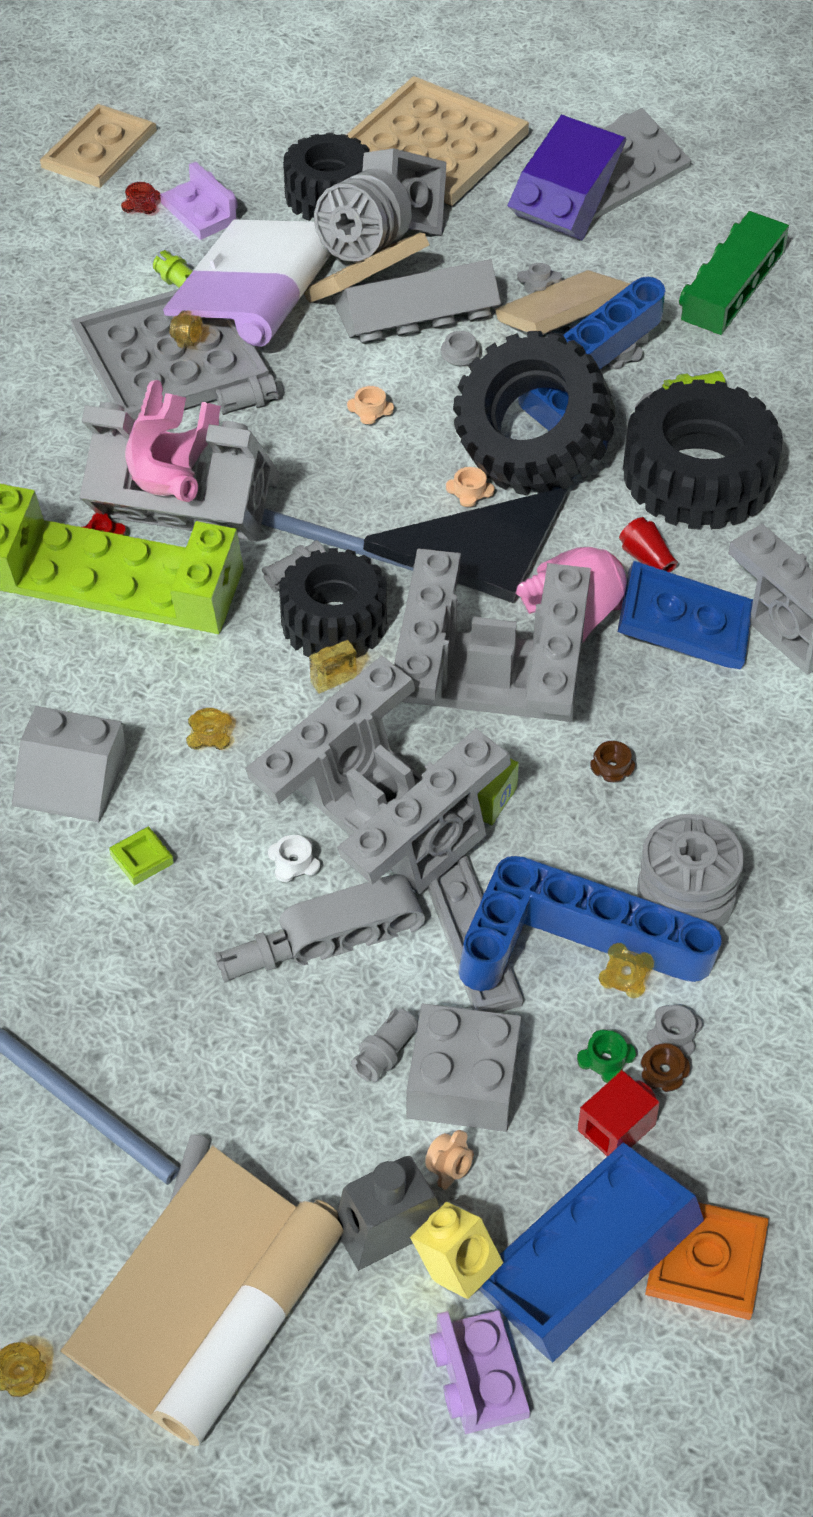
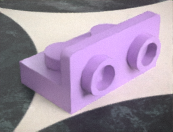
[160,162,238,240]
[429,1310,530,1434]

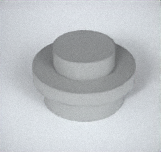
[441,331,479,365]

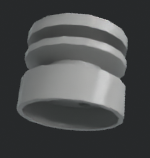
[314,169,412,262]
[637,814,744,930]

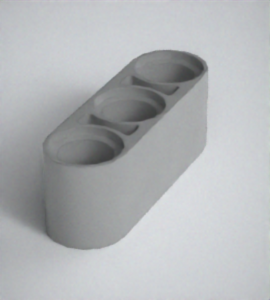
[279,874,425,966]

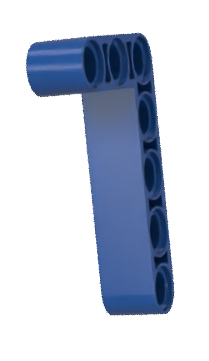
[518,276,665,449]
[458,856,722,991]

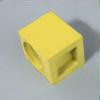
[410,1202,503,1299]

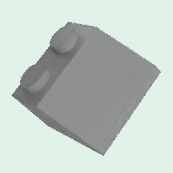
[363,148,447,236]
[12,706,127,823]

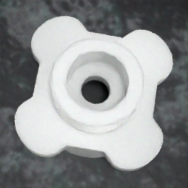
[268,835,320,882]

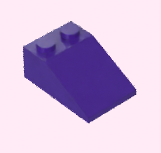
[507,114,627,241]

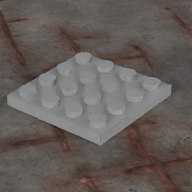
[71,289,269,421]

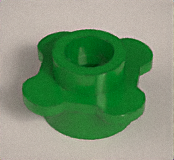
[577,1030,636,1083]

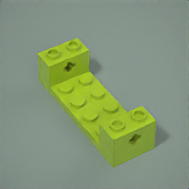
[0,484,244,634]

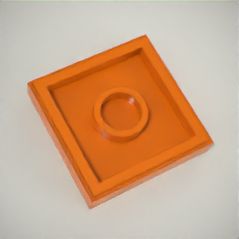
[645,1202,769,1320]

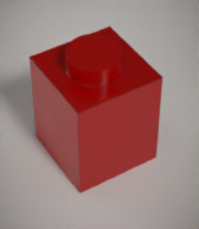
[577,1070,660,1156]

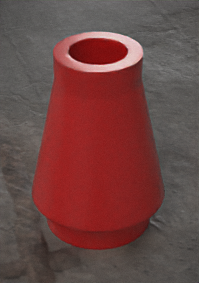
[619,517,678,572]

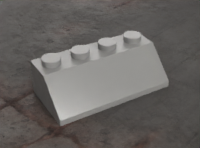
[332,259,501,343]

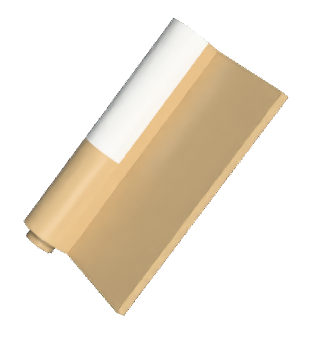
[60,1145,343,1446]

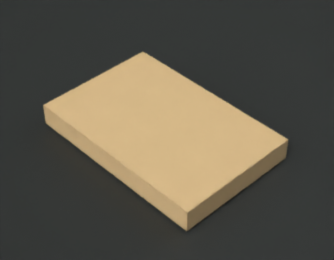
[40,104,157,188]
[304,233,430,303]
[495,270,630,335]

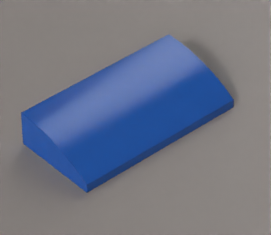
[479,1142,704,1363]

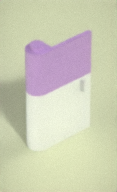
[163,219,331,347]

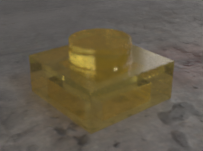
[309,640,357,694]

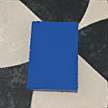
[617,560,753,669]

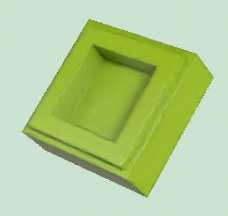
[109,826,174,886]

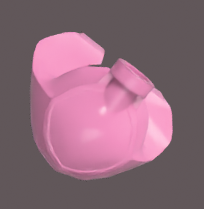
[125,380,221,502]
[516,547,627,643]

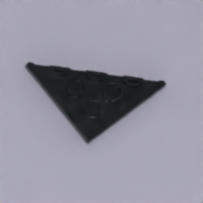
[363,488,567,603]

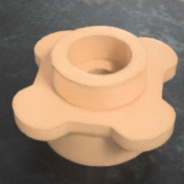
[347,386,394,424]
[446,467,494,507]
[425,1130,474,1190]

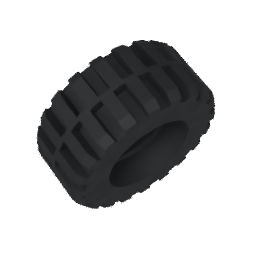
[453,331,615,495]
[623,380,783,530]

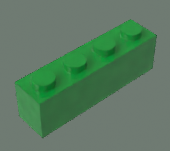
[679,211,789,336]

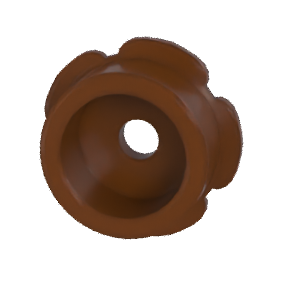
[590,740,635,783]
[641,1043,690,1092]

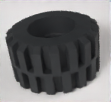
[283,133,370,221]
[279,548,387,662]

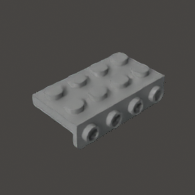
[591,108,692,222]

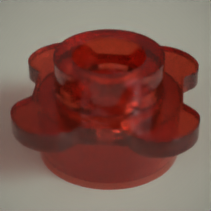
[121,182,160,214]

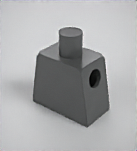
[337,1156,439,1271]

